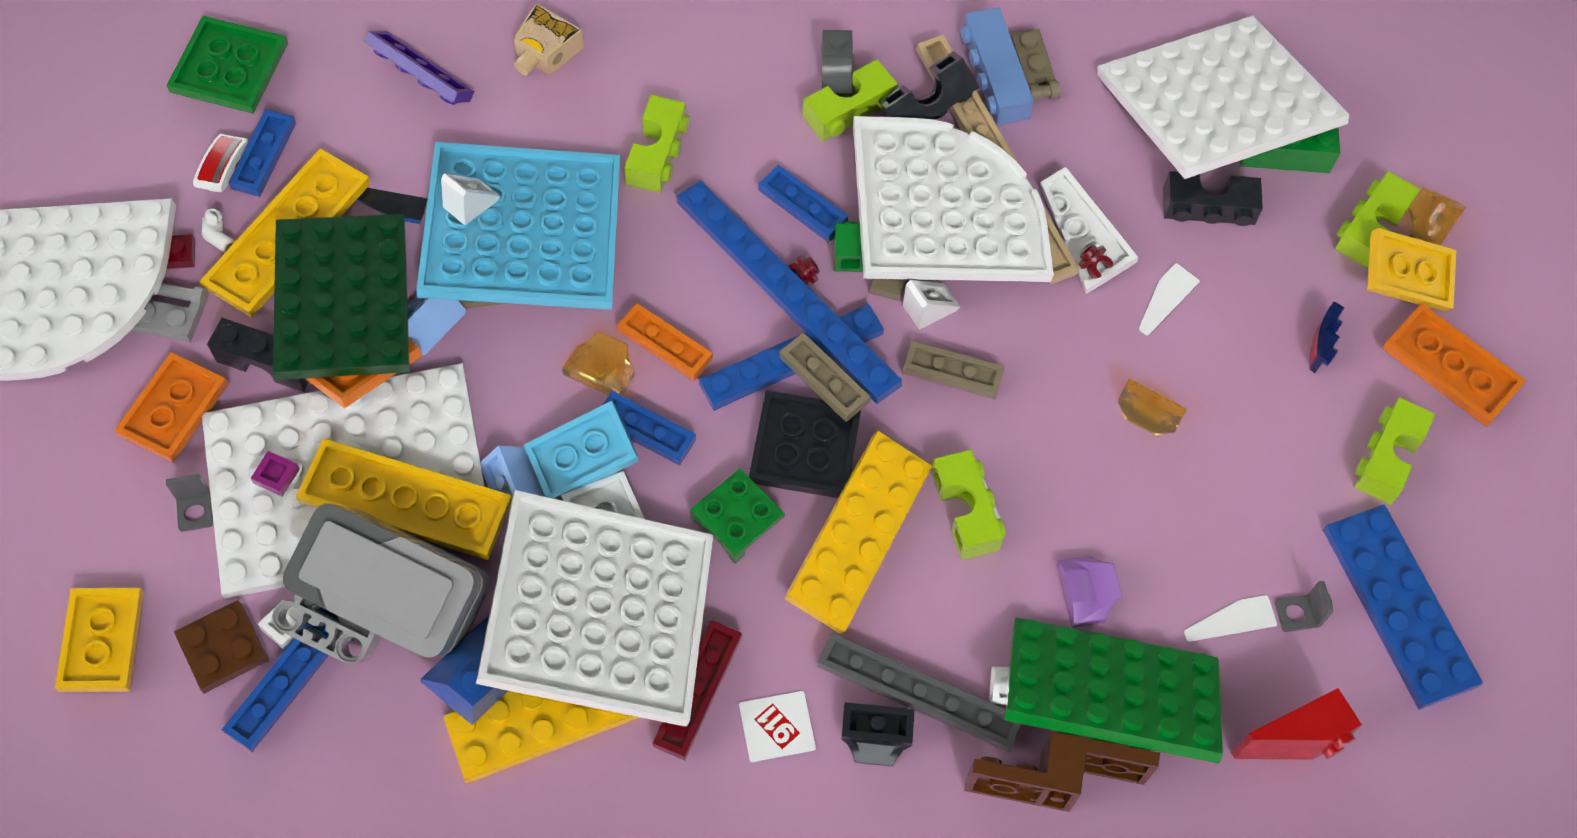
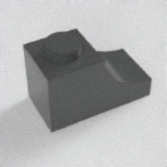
[821,30,853,98]

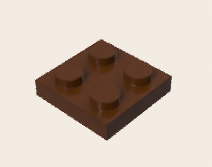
[174,600,269,694]

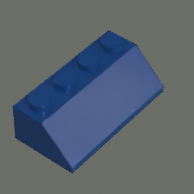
[421,616,508,725]

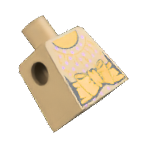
[514,3,584,76]

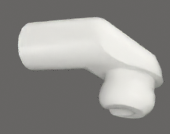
[202,209,234,253]

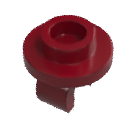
[1078,245,1114,279]
[788,255,820,285]

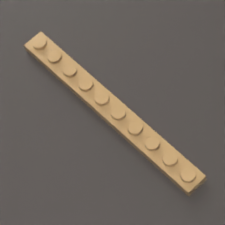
[916,34,1080,285]

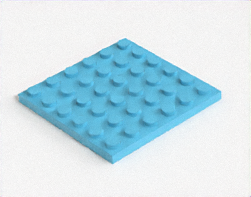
[417,142,620,310]

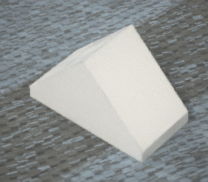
[441,173,501,225]
[903,280,960,330]

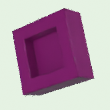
[250,451,300,497]

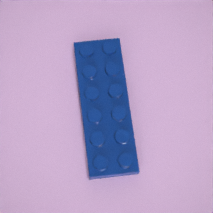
[1323,504,1483,710]

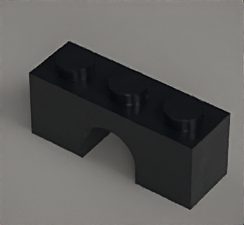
[878,51,980,119]
[1163,171,1263,226]
[207,318,309,392]

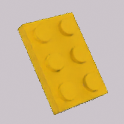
[1367,228,1457,312]
[55,588,144,692]

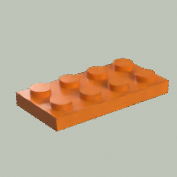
[1382,303,1527,427]

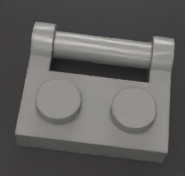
[131,283,208,343]

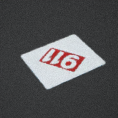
[739,691,816,762]

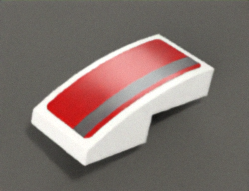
[193,134,248,192]

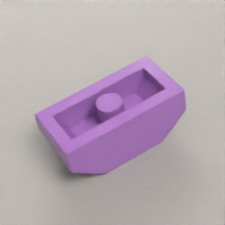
[1057,557,1122,628]

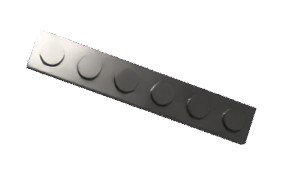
[817,633,1021,752]

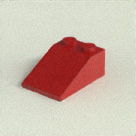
[1231,688,1362,760]

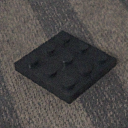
[749,390,861,498]

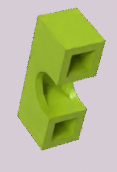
[802,59,898,142]
[624,95,690,193]
[1335,171,1421,268]
[1354,397,1436,505]
[931,449,1006,560]

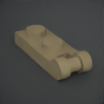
[1010,29,1060,102]

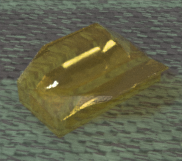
[1408,187,1466,245]
[562,331,635,396]
[1118,378,1187,435]

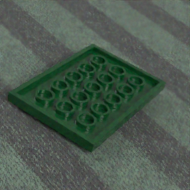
[273,214,410,380]

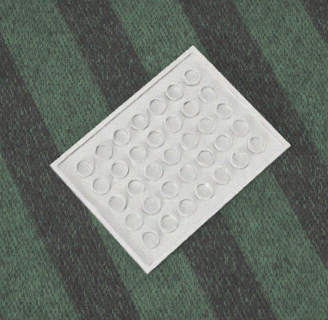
[202,363,485,599]

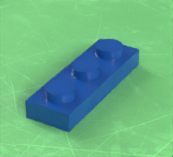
[229,109,296,197]
[758,165,848,242]
[602,391,696,466]

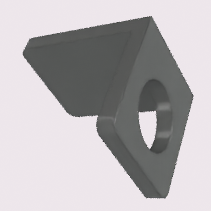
[166,474,213,532]
[1275,581,1333,632]

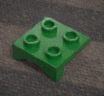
[690,468,785,564]

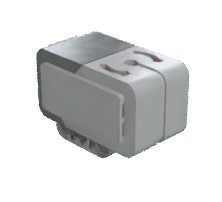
[272,503,490,664]

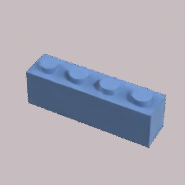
[960,7,1034,126]

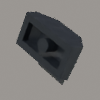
[841,702,915,766]

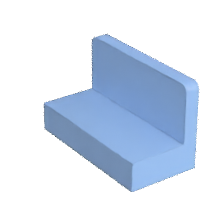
[408,296,466,355]
[480,445,545,520]

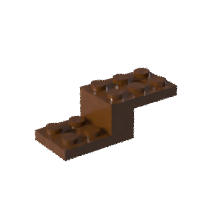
[964,731,1160,812]

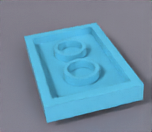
[524,401,640,500]

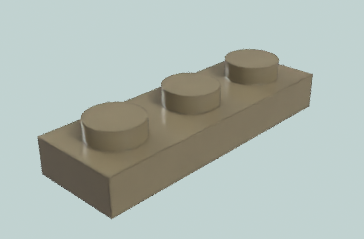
[779,333,871,422]
[903,341,1005,399]

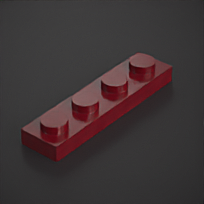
[652,620,742,761]

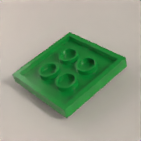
[166,16,288,114]

